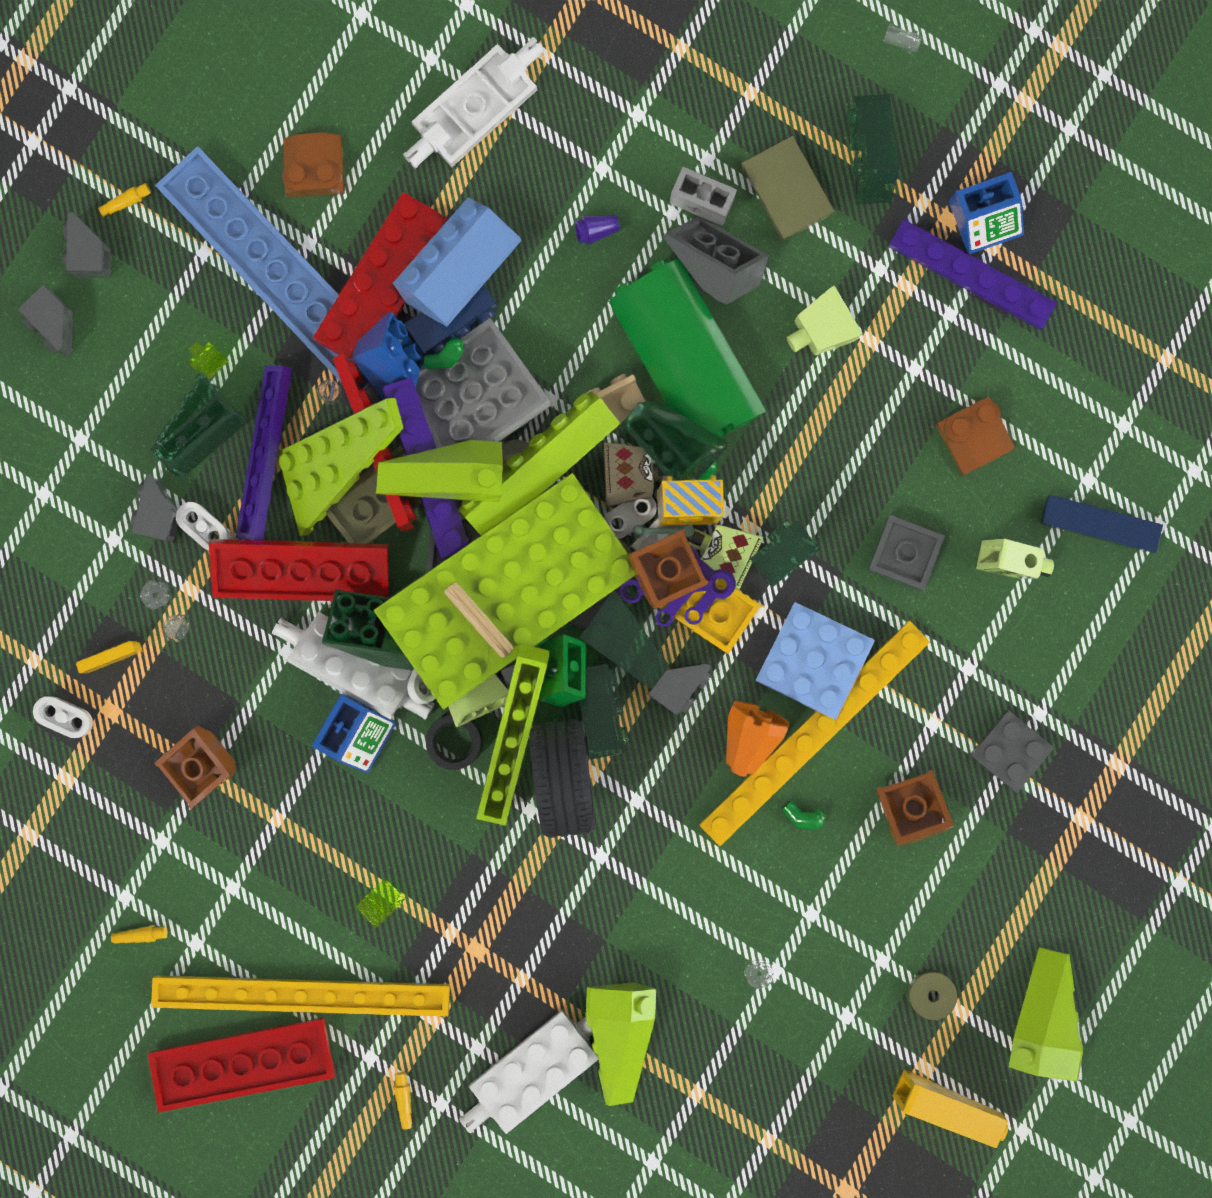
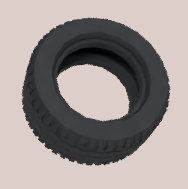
[529,719,596,838]

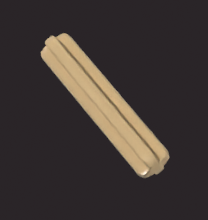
[444,582,514,658]

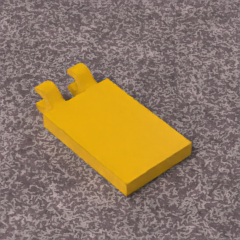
[658,578,761,654]

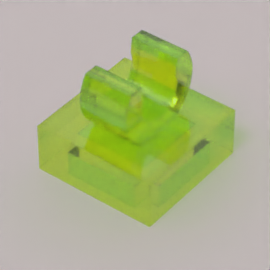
[188,341,229,380]

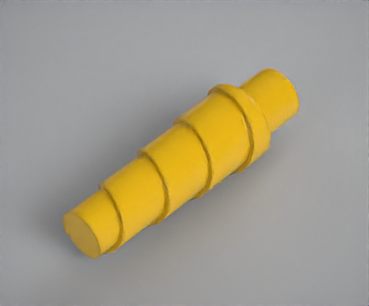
[98,183,151,217]
[111,925,168,944]
[393,1072,412,1129]

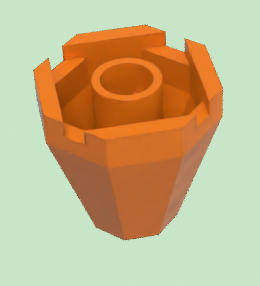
[726,700,790,777]

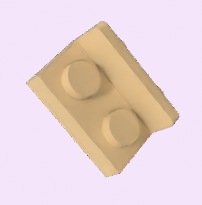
[585,374,649,424]

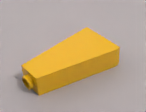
[892,1069,1008,1148]

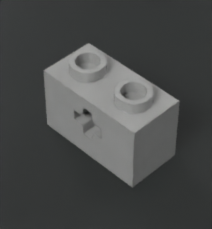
[669,167,737,226]

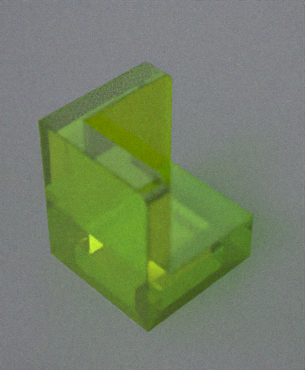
[356,879,405,928]

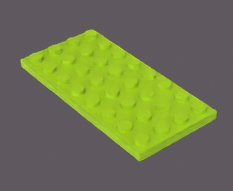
[374,473,635,710]

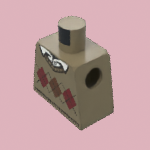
[603,443,670,506]

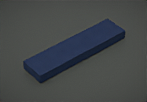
[1040,495,1163,553]

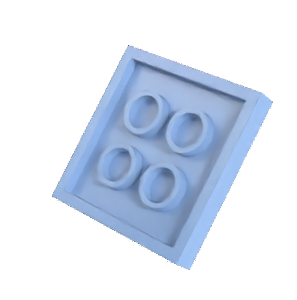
[756,602,875,720]

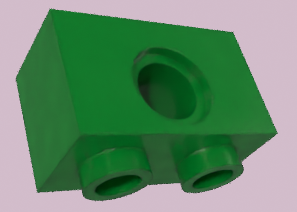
[539,635,586,707]

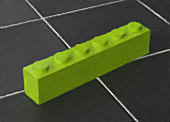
[458,391,621,536]
[476,643,550,826]

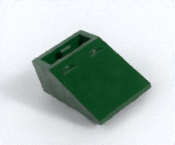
[322,589,414,671]

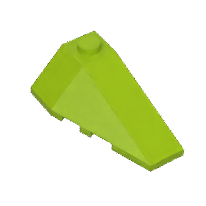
[376,440,503,502]
[1009,947,1083,1081]
[586,982,656,1106]

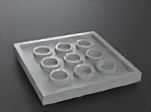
[416,318,552,448]

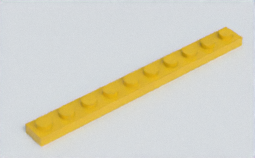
[699,621,930,846]
[151,975,450,1016]

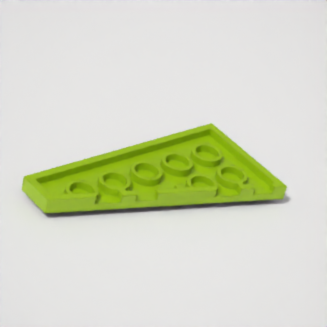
[277,398,404,536]

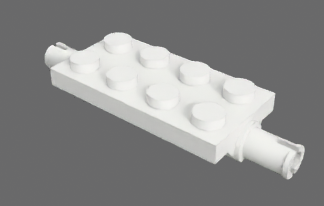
[403,37,545,169]
[272,612,435,720]
[459,1010,598,1134]

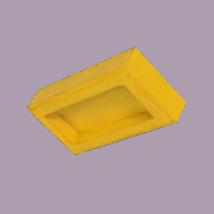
[76,641,143,673]

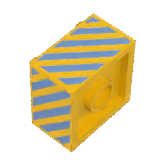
[657,475,724,526]

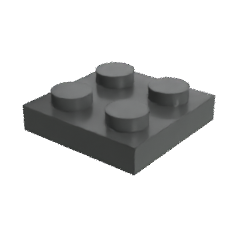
[867,515,945,591]
[969,710,1054,793]

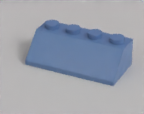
[393,198,521,327]

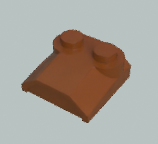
[282,132,345,198]
[936,397,1015,476]
[628,529,709,609]
[154,726,236,809]
[876,770,954,846]

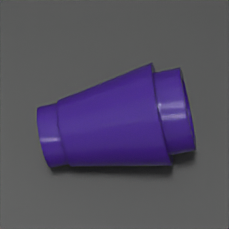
[574,214,620,245]

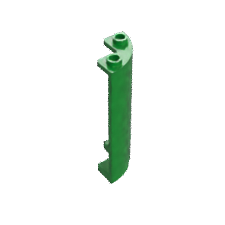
[608,258,766,453]

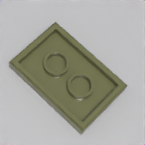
[741,136,835,241]

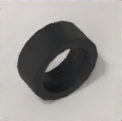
[426,714,483,770]

